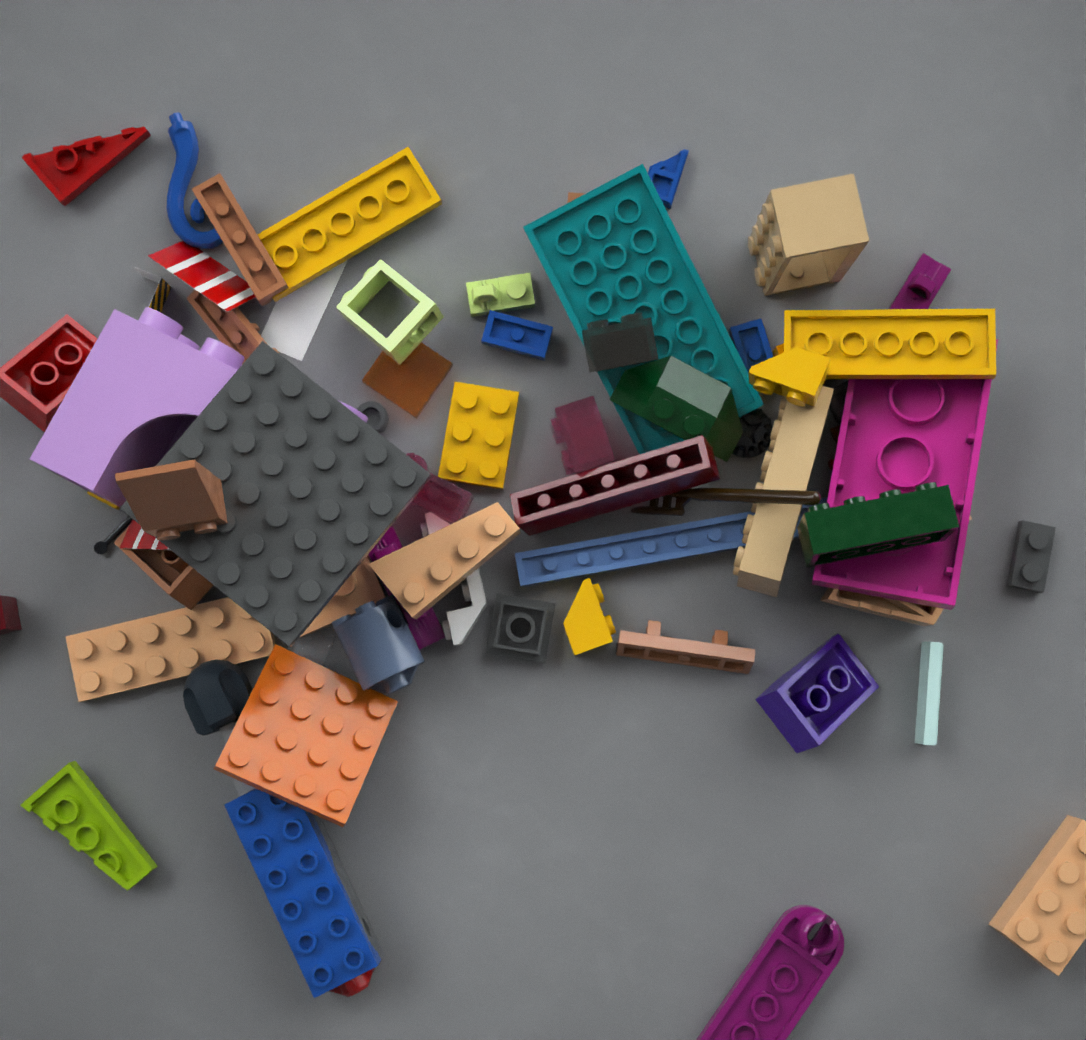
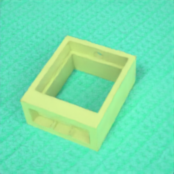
[336,259,444,365]

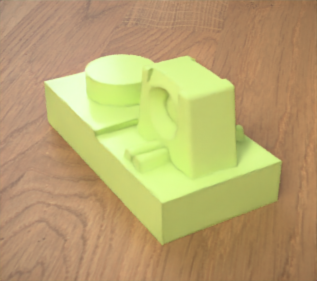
[466,273,535,317]

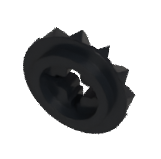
[732,409,773,458]

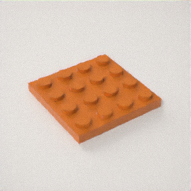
[214,644,398,827]

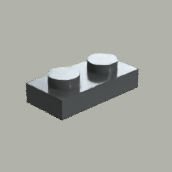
[1007,520,1056,593]

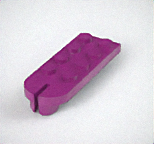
[696,905,844,1040]

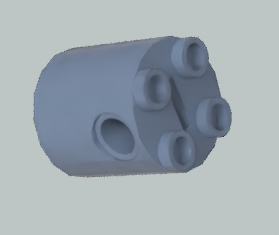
[332,595,425,695]

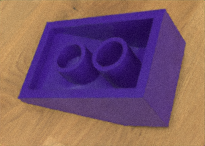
[755,633,880,753]

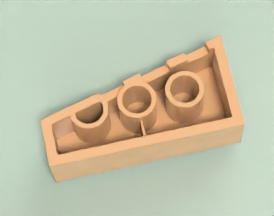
[369,502,521,619]

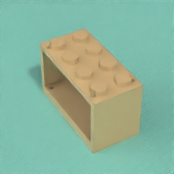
[748,174,870,296]

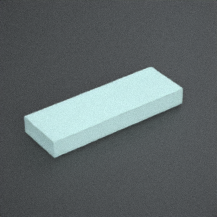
[915,641,944,746]

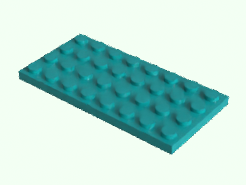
[523,164,764,454]

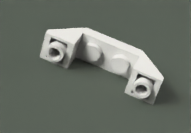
[421,512,487,646]

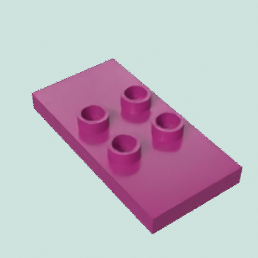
[812,339,998,610]

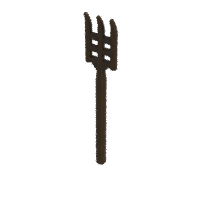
[631,488,821,516]

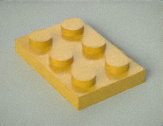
[438,382,520,490]

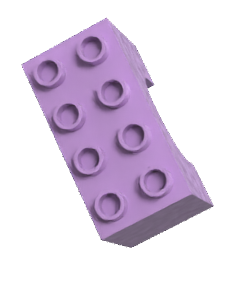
[30,307,368,507]

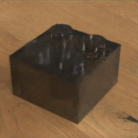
[581,312,658,373]

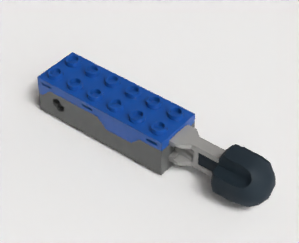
[183,659,384,998]

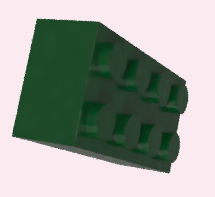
[797,482,959,568]

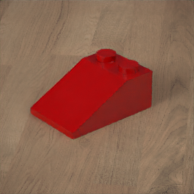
[0,314,98,432]

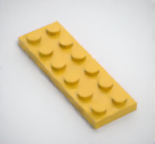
[257,147,442,302]
[784,309,996,379]

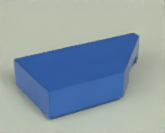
[648,149,689,209]

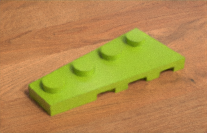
[20,761,158,891]

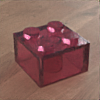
[550,396,615,475]

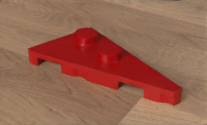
[21,126,151,207]

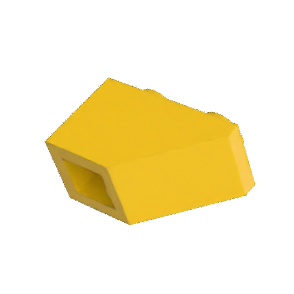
[749,347,830,407]
[563,578,616,656]

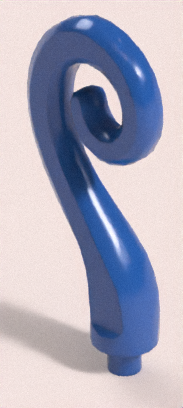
[166,112,223,249]

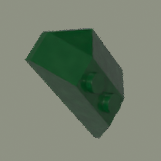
[609,356,743,462]

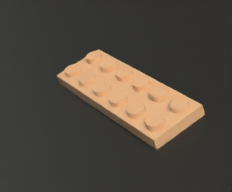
[65,597,275,702]

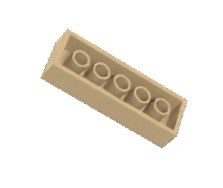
[733,386,834,597]

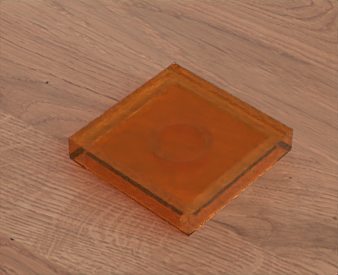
[362,343,453,419]

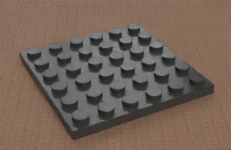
[120,341,432,647]

